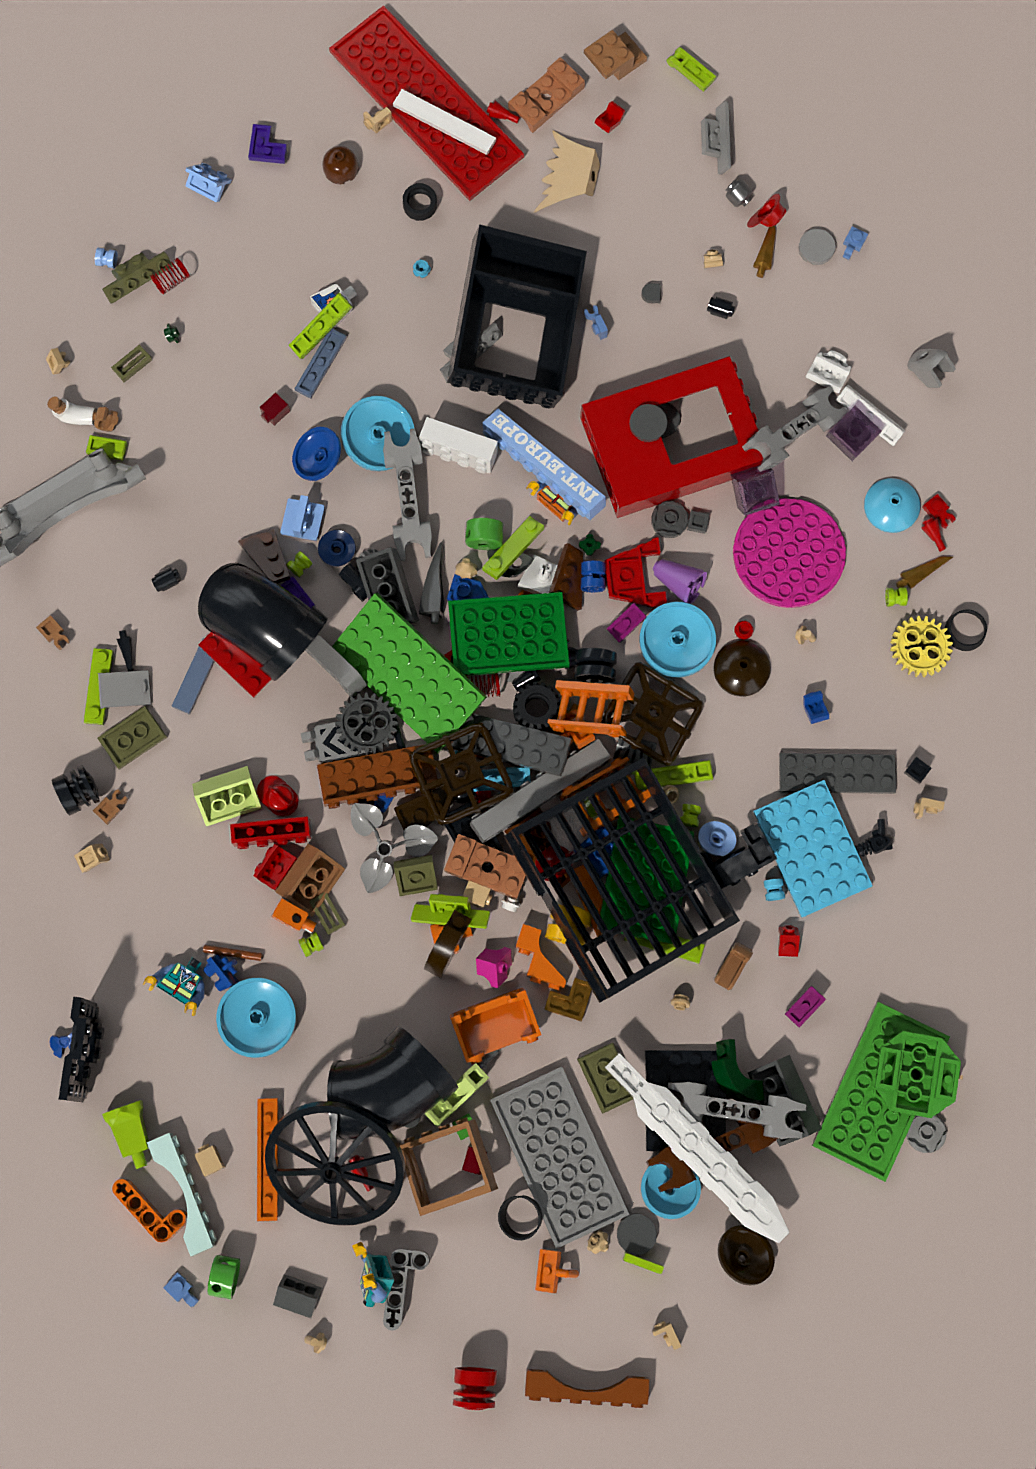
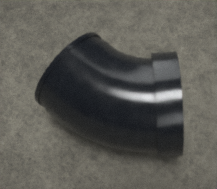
[198,563,328,681]
[327,1026,459,1140]

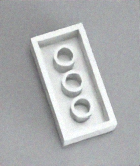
[419,417,498,474]

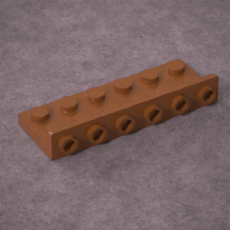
[317,744,437,809]

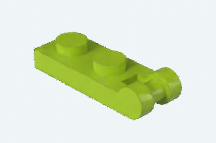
[666,47,716,92]

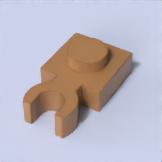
[36,615,70,650]
[93,789,128,825]

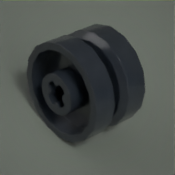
[574,648,617,684]

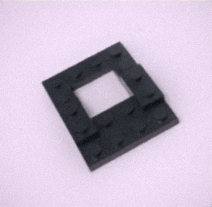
[58,997,104,1103]
[645,1050,726,1151]

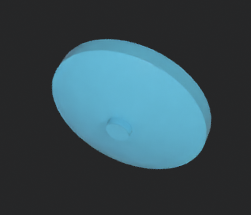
[341,396,415,471]
[639,602,716,677]
[216,978,296,1058]

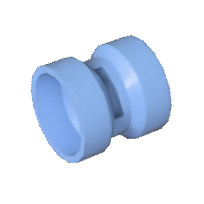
[95,247,118,269]

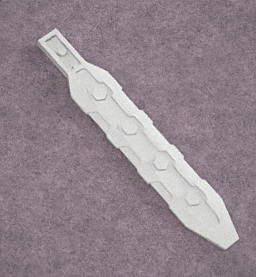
[605,1053,789,1243]

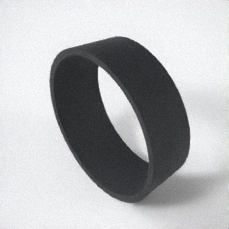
[945,609,987,651]
[498,1195,542,1241]

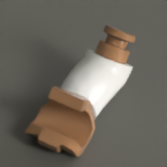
[47,396,119,432]

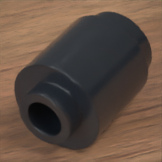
[707,296,735,319]
[151,567,181,592]

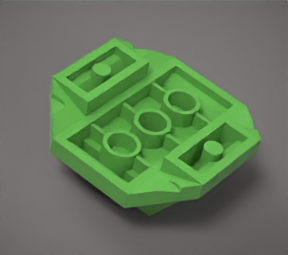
[874,1031,961,1118]

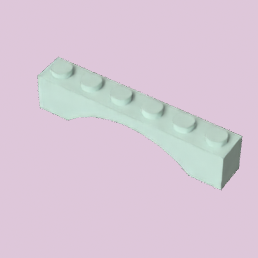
[147,1133,217,1257]

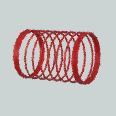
[150,258,190,295]
[467,673,500,698]

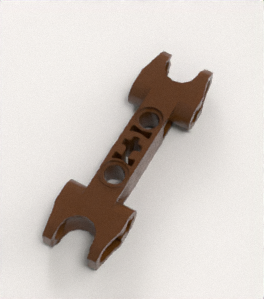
[646,1108,778,1192]

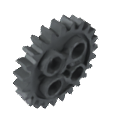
[335,692,398,755]

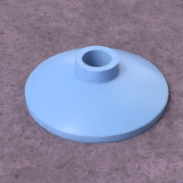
[698,821,736,856]

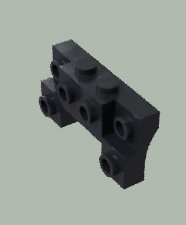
[689,821,777,896]

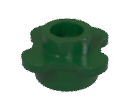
[164,323,180,343]
[578,534,601,556]

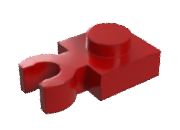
[922,494,956,529]

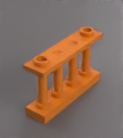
[547,680,635,738]
[560,757,652,837]

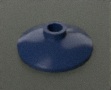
[318,530,356,567]

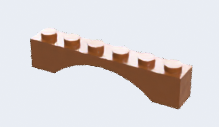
[525,1369,649,1408]

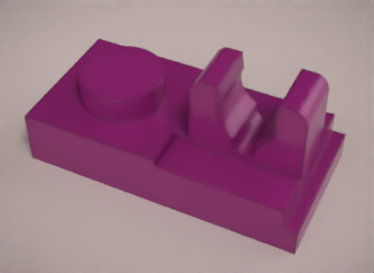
[607,603,647,643]
[785,985,826,1028]

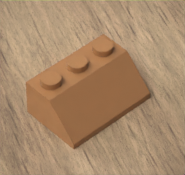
[275,844,345,917]

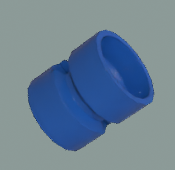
[581,560,606,593]

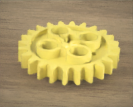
[890,616,953,678]

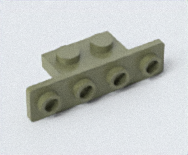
[102,251,173,304]

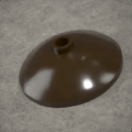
[713,641,771,697]
[718,1225,775,1286]

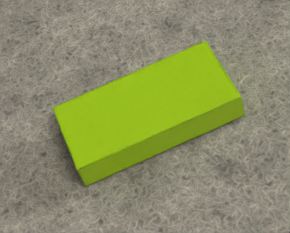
[86,435,127,460]
[622,1252,664,1274]

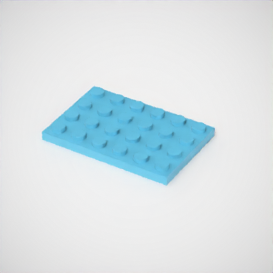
[753,780,873,918]

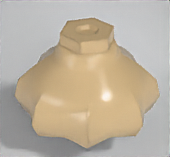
[455,558,478,579]
[587,1230,609,1254]

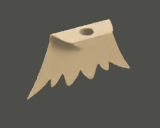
[534,130,600,213]

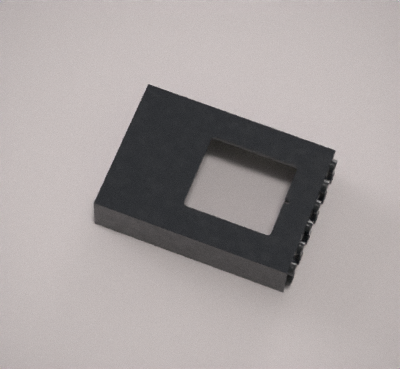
[446,224,587,409]

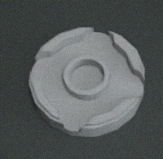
[798,229,836,265]
[906,1115,947,1153]

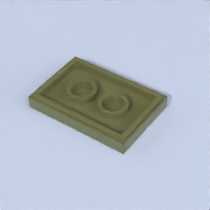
[97,706,167,770]
[577,1043,633,1114]

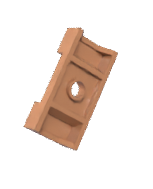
[508,57,585,133]
[444,834,526,900]

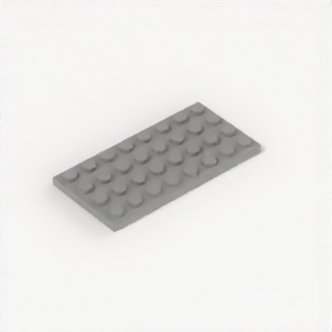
[490,1067,629,1249]

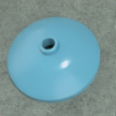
[864,478,920,533]
[641,1164,701,1219]

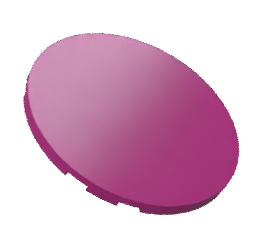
[733,498,846,608]

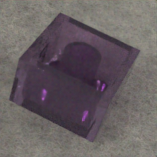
[826,405,882,462]
[731,465,780,516]

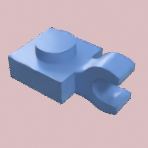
[843,226,868,260]
[584,305,608,340]
[164,1272,199,1307]

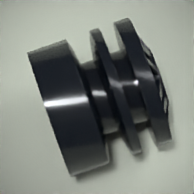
[51,765,100,816]

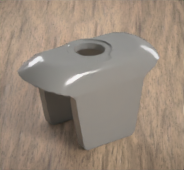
[907,348,956,388]

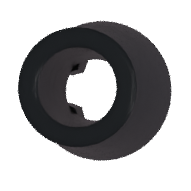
[512,670,541,692]

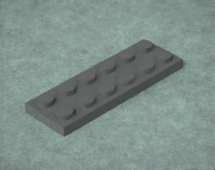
[452,714,572,776]
[779,753,896,794]

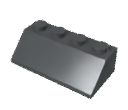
[356,547,419,624]
[747,1055,822,1147]

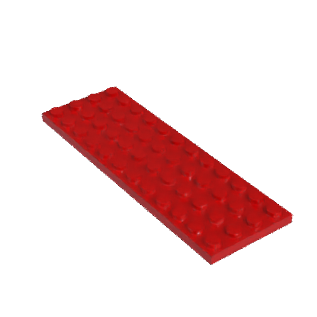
[329,5,524,201]

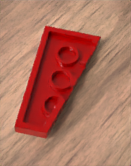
[198,632,272,698]

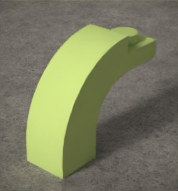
[425,1063,489,1127]

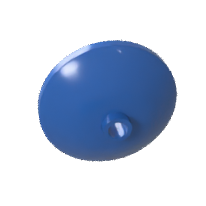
[292,427,341,481]

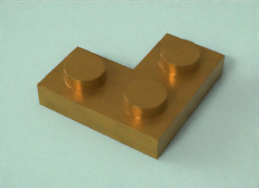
[544,978,592,1022]

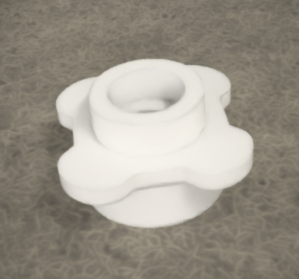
[501,896,521,912]

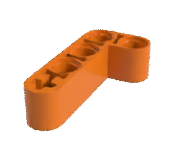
[112,1179,187,1243]

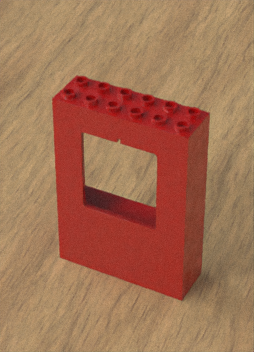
[580,356,763,518]

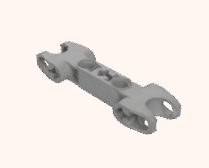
[742,386,848,472]
[383,428,432,561]
[667,1082,807,1139]

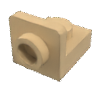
[363,107,392,134]
[913,797,945,819]
[74,843,110,873]
[652,1321,682,1350]

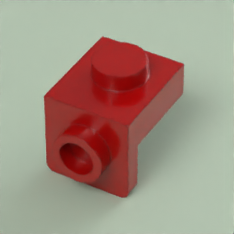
[594,101,625,133]
[778,925,800,957]

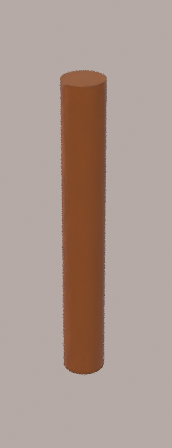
[203,945,263,961]

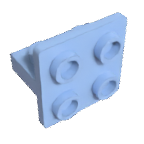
[185,163,232,202]
[280,495,325,541]

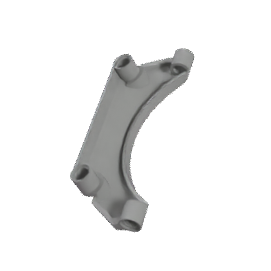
[0,448,146,567]

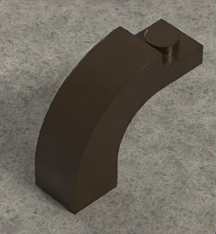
[424,910,472,978]

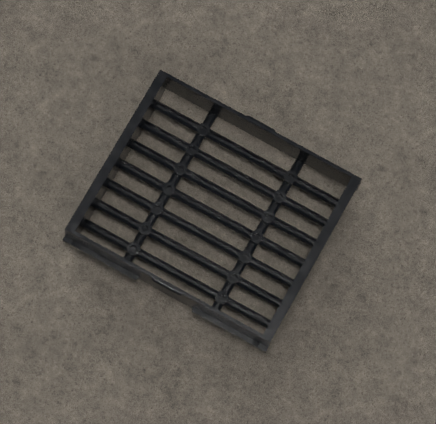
[504,757,740,1003]

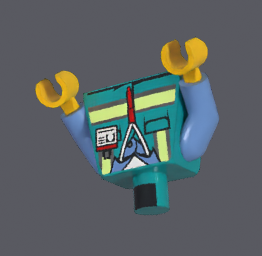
[143,957,205,1016]
[352,1242,394,1307]

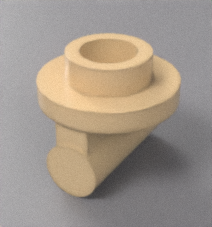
[704,249,723,268]
[795,625,816,645]
[304,1332,327,1354]

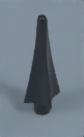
[116,630,133,672]

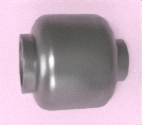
[725,179,752,207]

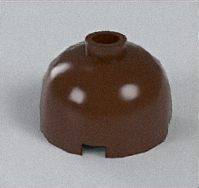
[322,146,359,185]

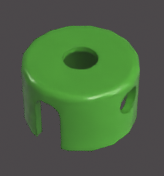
[465,518,504,550]
[207,1255,241,1300]

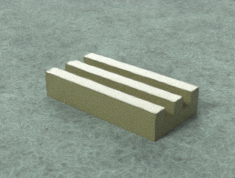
[111,344,152,383]
[309,892,345,936]

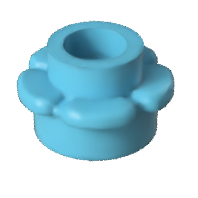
[413,260,431,278]

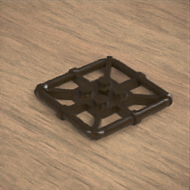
[601,662,704,766]
[409,722,514,826]

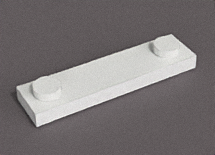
[836,385,905,446]

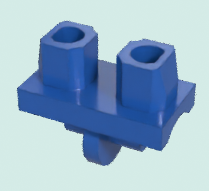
[203,955,239,991]

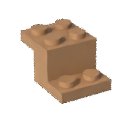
[584,30,647,80]

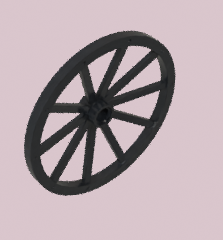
[265,1101,405,1225]

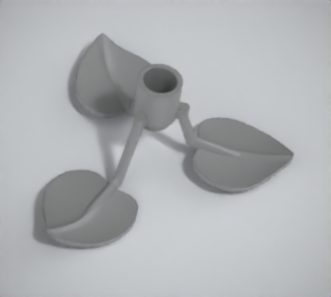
[351,803,438,893]

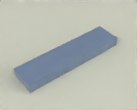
[294,328,347,399]
[172,638,214,714]

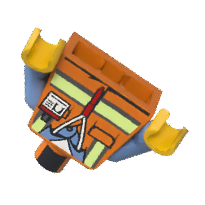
[526,481,579,525]

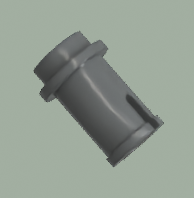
[476,1050,499,1069]

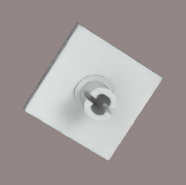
[518,555,558,594]

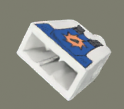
[310,284,357,329]

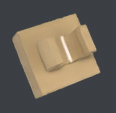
[46,348,70,375]

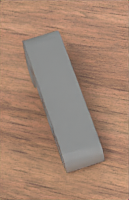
[305,634,367,698]
[383,1248,430,1331]

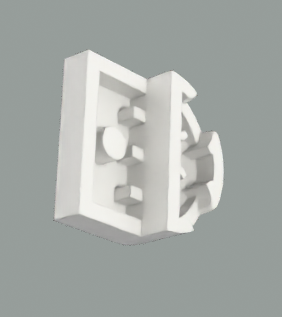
[806,351,851,393]

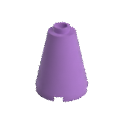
[653,559,707,604]

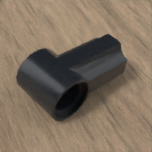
[339,563,368,602]

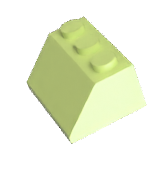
[192,766,262,826]

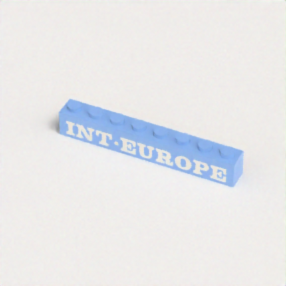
[482,409,606,520]

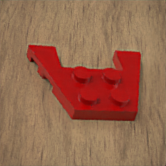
[604,537,667,608]

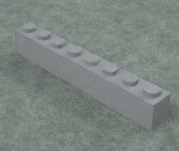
[470,739,612,844]

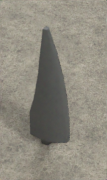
[419,542,444,625]

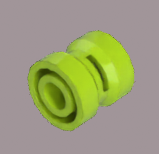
[286,551,313,578]
[885,587,908,607]
[680,804,701,827]
[298,932,324,957]

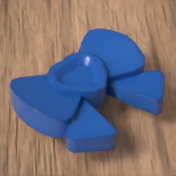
[50,1032,72,1058]

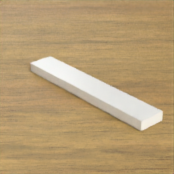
[393,89,496,155]

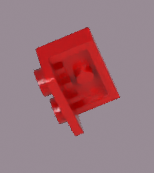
[253,844,297,891]

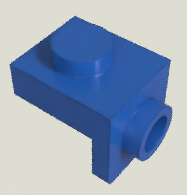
[803,691,829,724]

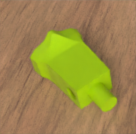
[102,1100,149,1169]

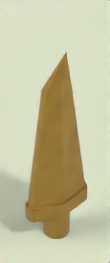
[753,226,776,278]
[896,556,953,589]

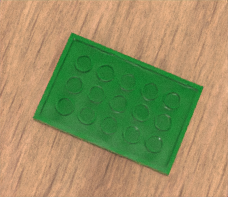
[448,592,569,676]
[597,815,694,946]

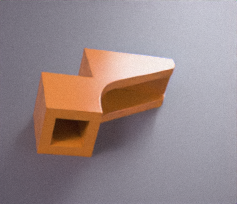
[516,924,566,991]

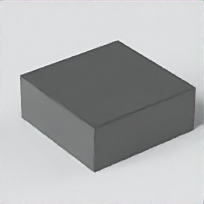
[687,510,709,534]

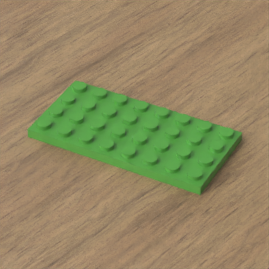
[332,593,487,753]
[812,1002,950,1182]

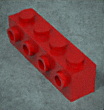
[230,816,312,849]

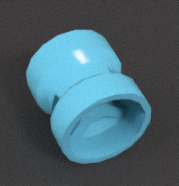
[763,879,785,901]

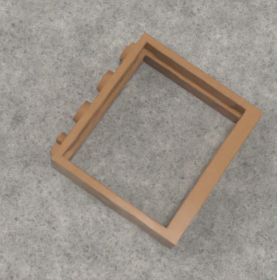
[400,1117,498,1216]

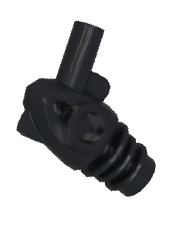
[855,819,893,857]

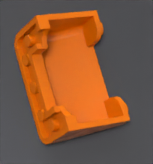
[449,988,541,1065]

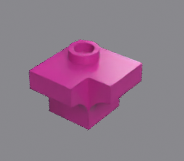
[476,947,512,988]

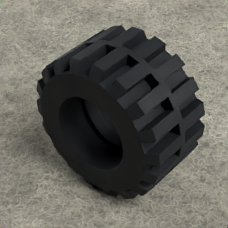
[513,682,561,732]

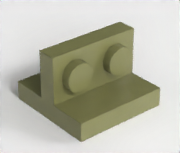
[393,855,438,896]

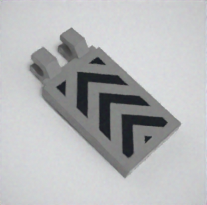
[301,718,379,764]

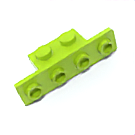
[411,894,490,929]

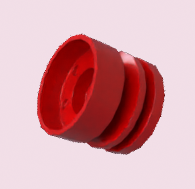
[453,1367,497,1410]

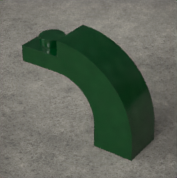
[712,1039,764,1103]

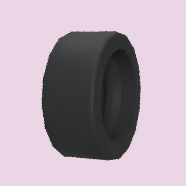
[403,183,437,221]

